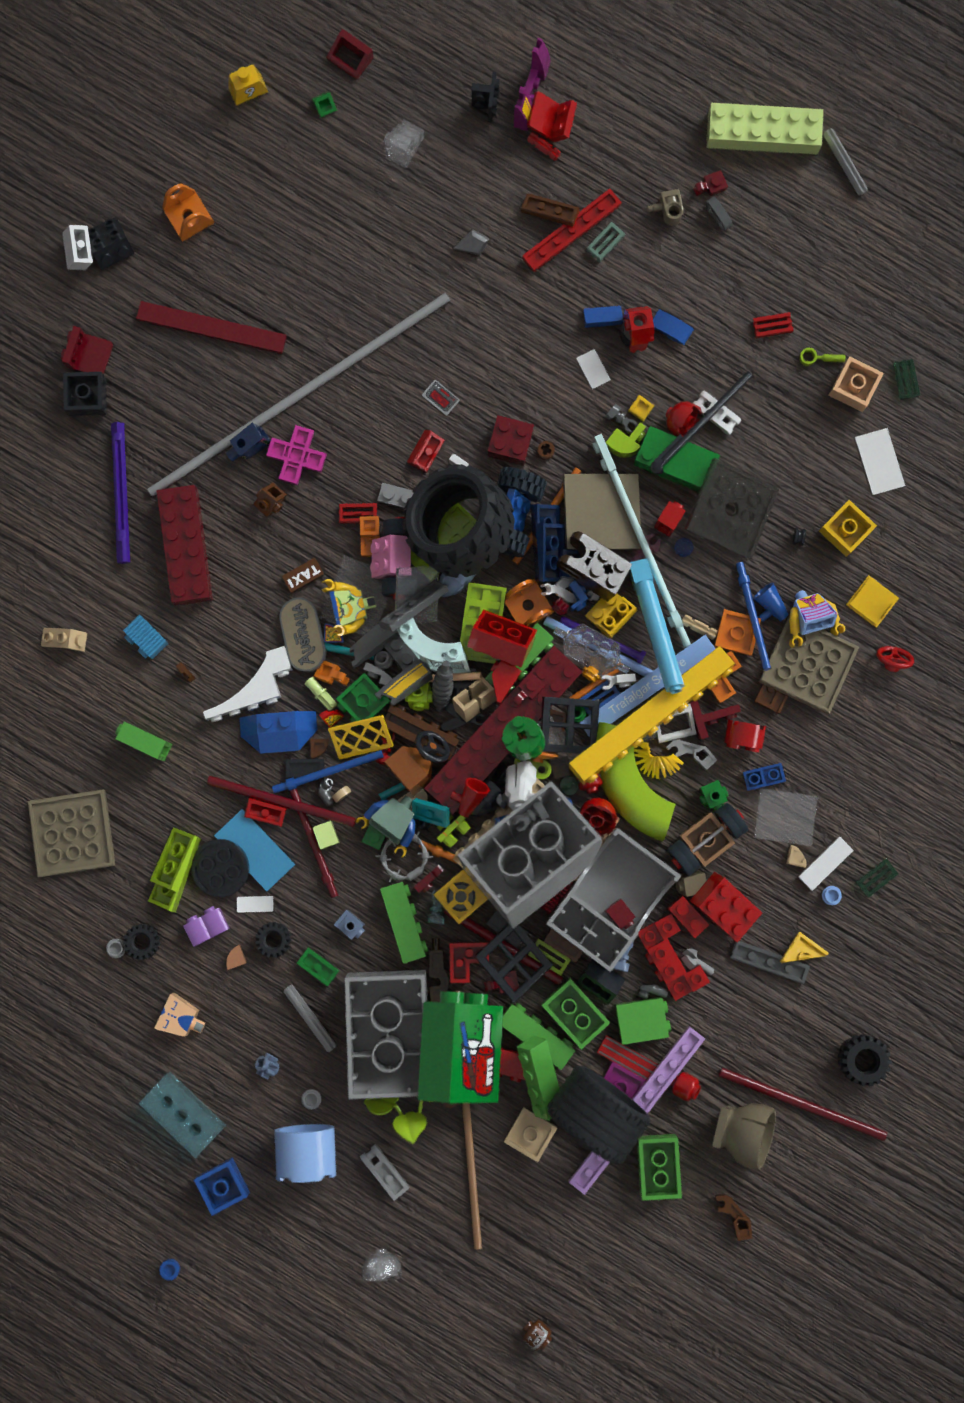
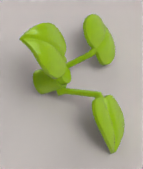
[364,1097,433,1144]

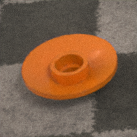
[532,751,558,763]

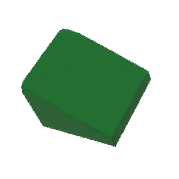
[312,91,337,118]

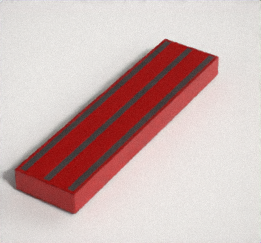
[597,1035,667,1091]

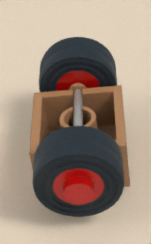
[667,803,748,876]

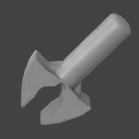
[681,949,714,975]

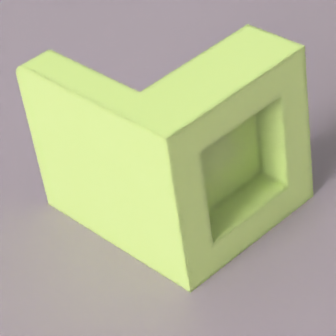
[313,821,340,849]

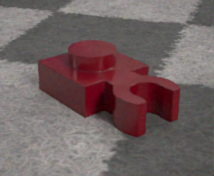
[414,865,444,893]

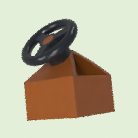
[385,731,450,797]

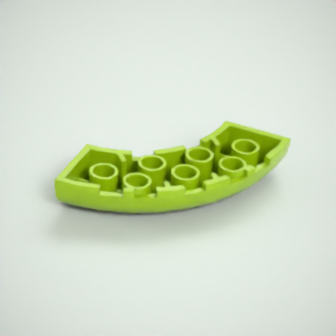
[596,722,676,842]

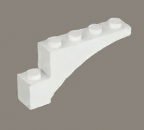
[203,646,293,722]

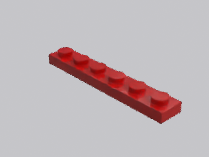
[522,189,622,272]

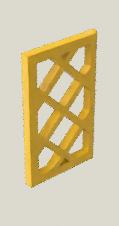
[328,715,394,760]

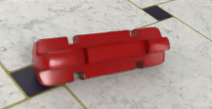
[527,132,561,161]

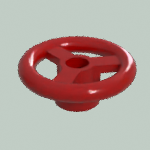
[876,646,914,672]

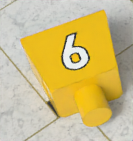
[228,65,268,105]

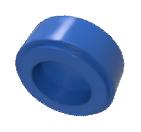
[159,1259,180,1281]

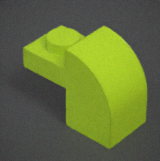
[606,422,646,458]

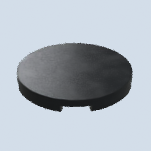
[191,839,249,897]

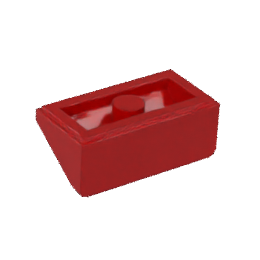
[407,430,445,473]
[244,797,287,827]

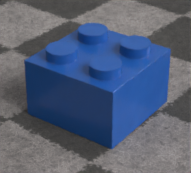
[194,1157,250,1215]

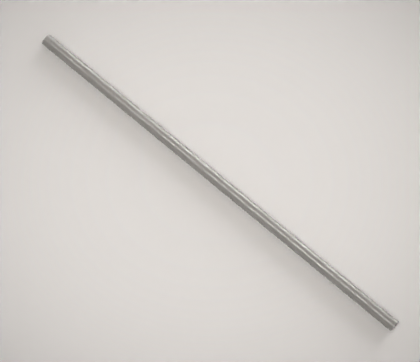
[147,293,450,497]

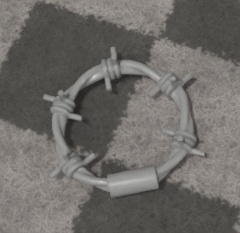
[376,831,433,882]

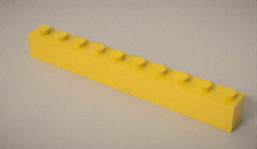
[569,646,735,785]

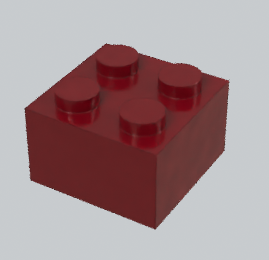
[488,415,534,466]

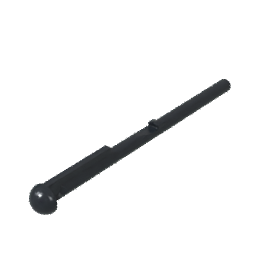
[650,371,752,475]

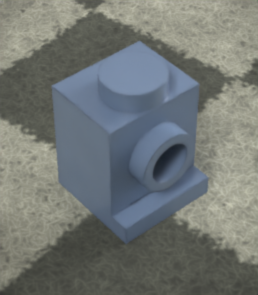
[334,909,365,940]

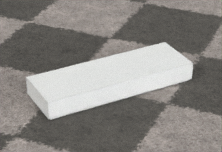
[798,837,854,891]

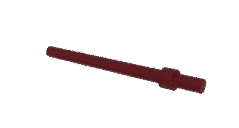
[289,788,338,898]

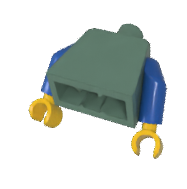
[356,796,415,857]

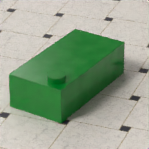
[634,426,720,494]

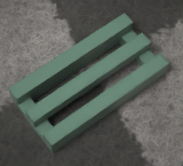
[586,222,625,262]

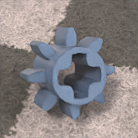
[255,1053,279,1079]

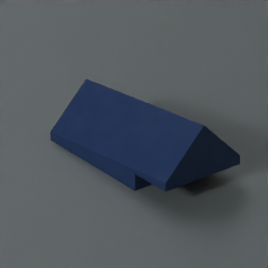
[530,504,566,582]

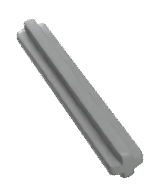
[824,128,868,196]
[284,985,337,1052]

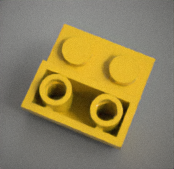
[585,594,638,639]

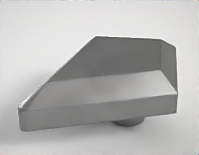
[453,230,489,255]

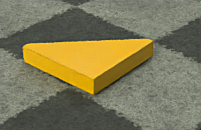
[779,932,829,963]

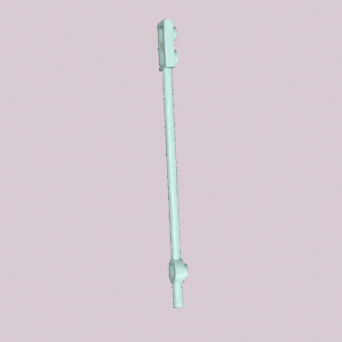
[592,434,691,648]

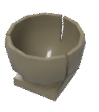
[712,1103,776,1170]

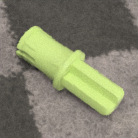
[305,676,337,711]

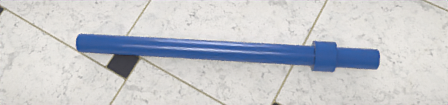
[736,562,771,671]
[272,750,384,794]

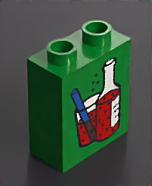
[418,991,503,1103]

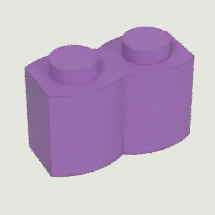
[183,906,230,947]

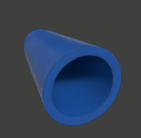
[753,582,789,622]

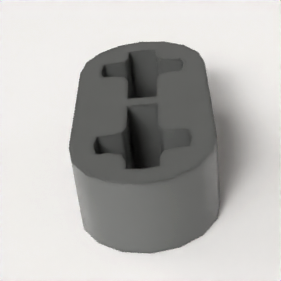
[705,196,733,231]

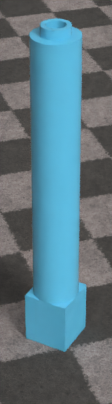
[629,558,685,694]

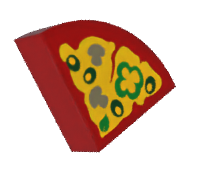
[319,709,344,728]

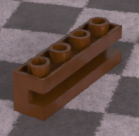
[380,704,460,761]

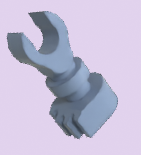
[613,942,633,972]

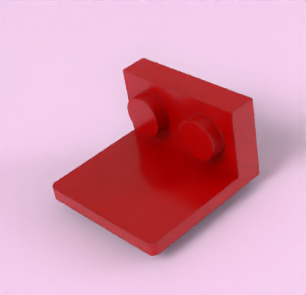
[527,91,577,142]

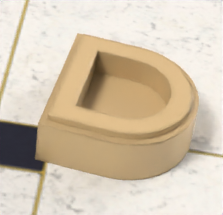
[332,786,352,803]

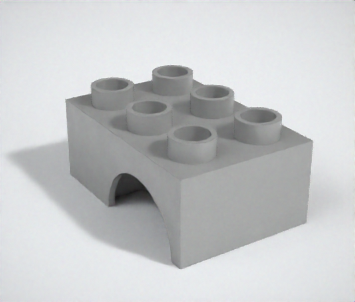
[545,828,681,972]

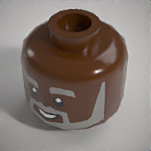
[523,1320,552,1351]

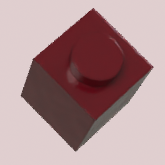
[604,898,636,930]

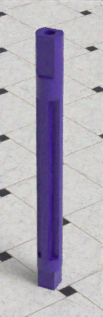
[111,422,130,564]

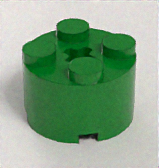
[502,716,545,761]

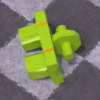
[437,814,470,848]

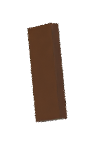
[521,193,580,227]

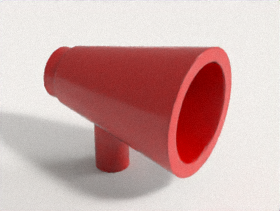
[450,778,490,817]

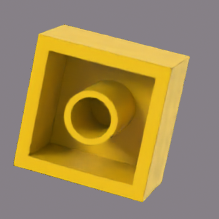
[819,500,877,557]

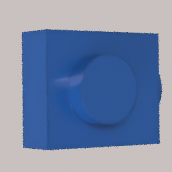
[568,580,588,612]

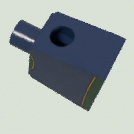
[226,422,271,462]

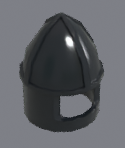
[470,777,504,817]

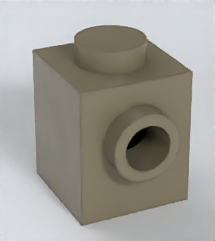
[675,870,706,897]

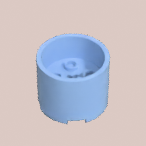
[275,1124,336,1182]

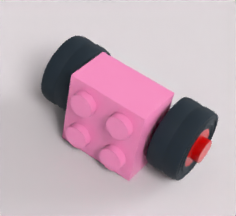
[370,517,416,600]

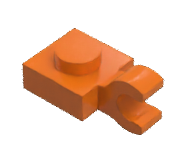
[314,661,350,686]

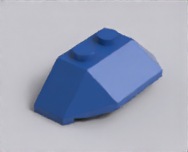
[240,711,318,754]

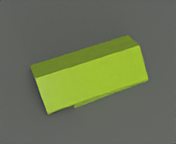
[148,827,201,913]

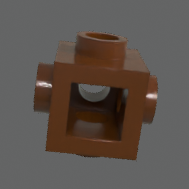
[253,483,287,517]

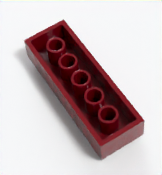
[157,485,213,606]

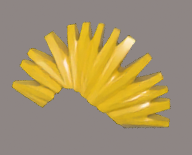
[634,742,684,779]

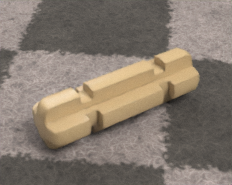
[682,615,718,640]

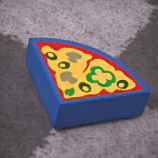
[324,623,344,643]

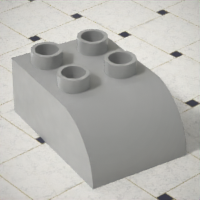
[457,781,602,929]
[345,970,427,1099]

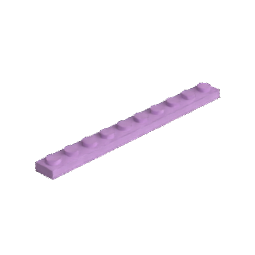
[569,1026,705,1195]

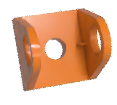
[162,184,214,242]
[504,579,554,627]

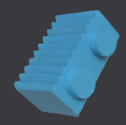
[123,615,168,659]

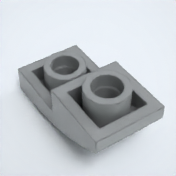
[363,662,392,688]

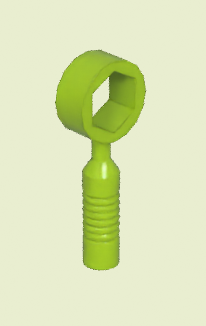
[799,348,846,366]

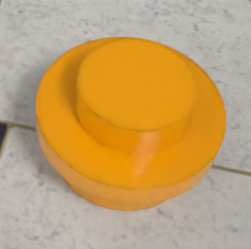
[582,666,600,683]

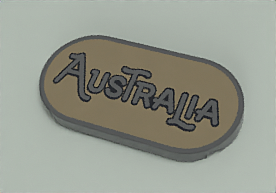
[279,598,326,673]

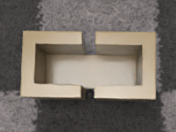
[452,677,496,723]

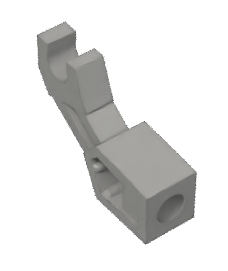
[666,739,717,771]

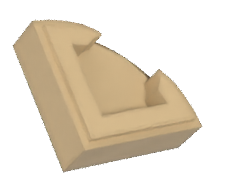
[786,845,807,868]

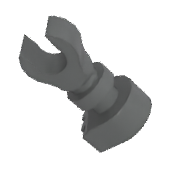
[604,403,638,434]
[512,801,549,831]

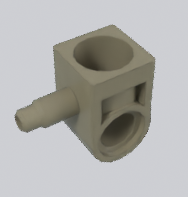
[647,189,684,226]

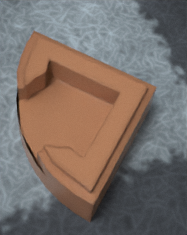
[226,945,247,970]

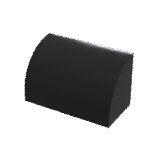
[576,959,625,1005]

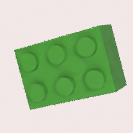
[541,977,610,1050]
[637,1134,682,1201]

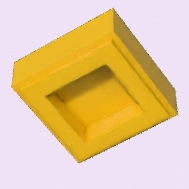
[628,395,655,422]

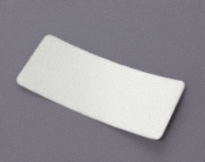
[237,896,273,912]

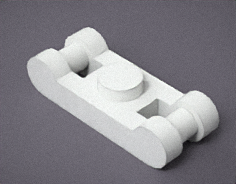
[693,391,741,435]

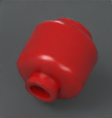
[670,1072,701,1102]

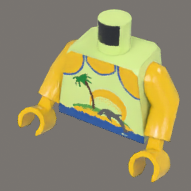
[321,579,376,639]

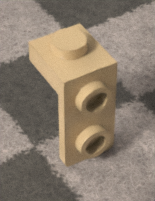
[41,628,87,652]

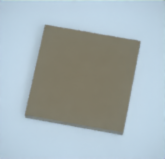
[563,474,642,550]
[759,615,859,715]
[28,789,116,877]

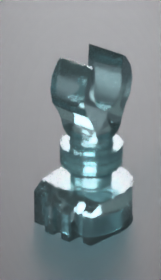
[427,890,445,925]

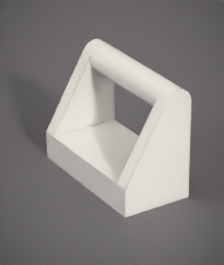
[656,704,696,744]

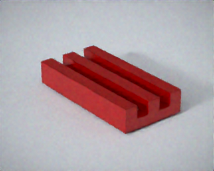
[752,312,794,338]
[339,503,377,524]

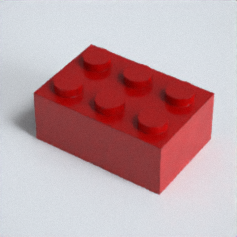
[467,609,537,667]
[690,872,762,943]

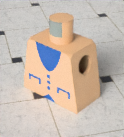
[154,993,205,1037]

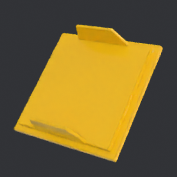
[846,575,899,628]

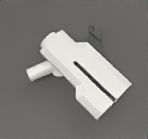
[497,761,537,811]

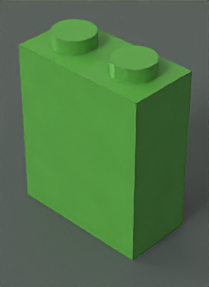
[115,722,173,761]
[615,997,671,1045]

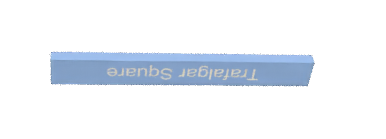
[580,634,715,737]

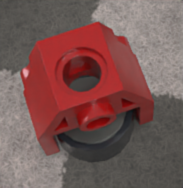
[620,306,654,353]

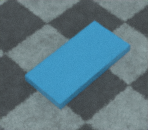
[214,809,296,891]

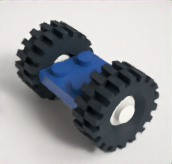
[496,467,547,558]

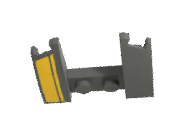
[350,624,433,706]

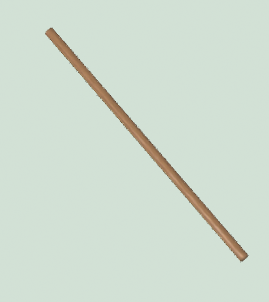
[452,991,482,1249]

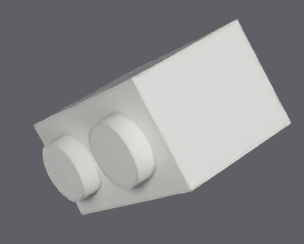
[62,225,93,270]

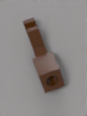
[715,1194,753,1241]

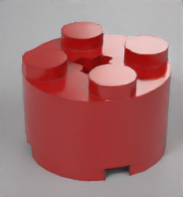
[724,720,766,753]

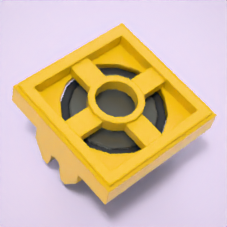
[434,870,488,924]

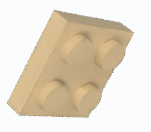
[504,1107,557,1162]

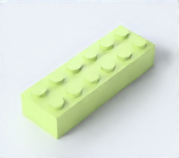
[707,103,823,154]

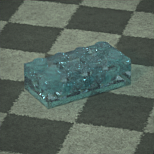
[139,1072,226,1158]

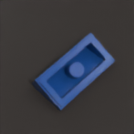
[583,306,623,328]

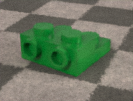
[336,673,391,728]

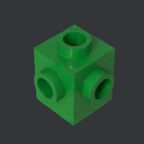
[699,780,729,811]

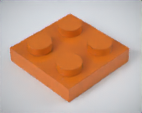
[714,609,761,656]

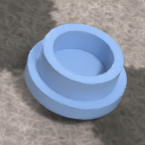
[822,886,842,905]

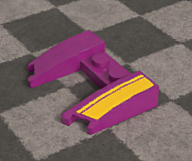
[514,38,550,131]

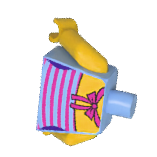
[789,590,845,648]

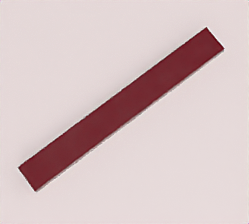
[136,301,287,354]

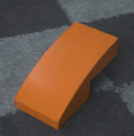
[360,516,380,557]

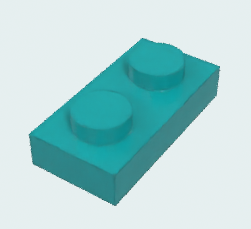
[412,798,450,828]

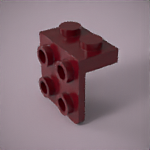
[61,326,113,374]

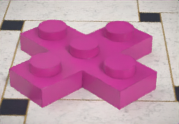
[266,425,327,485]

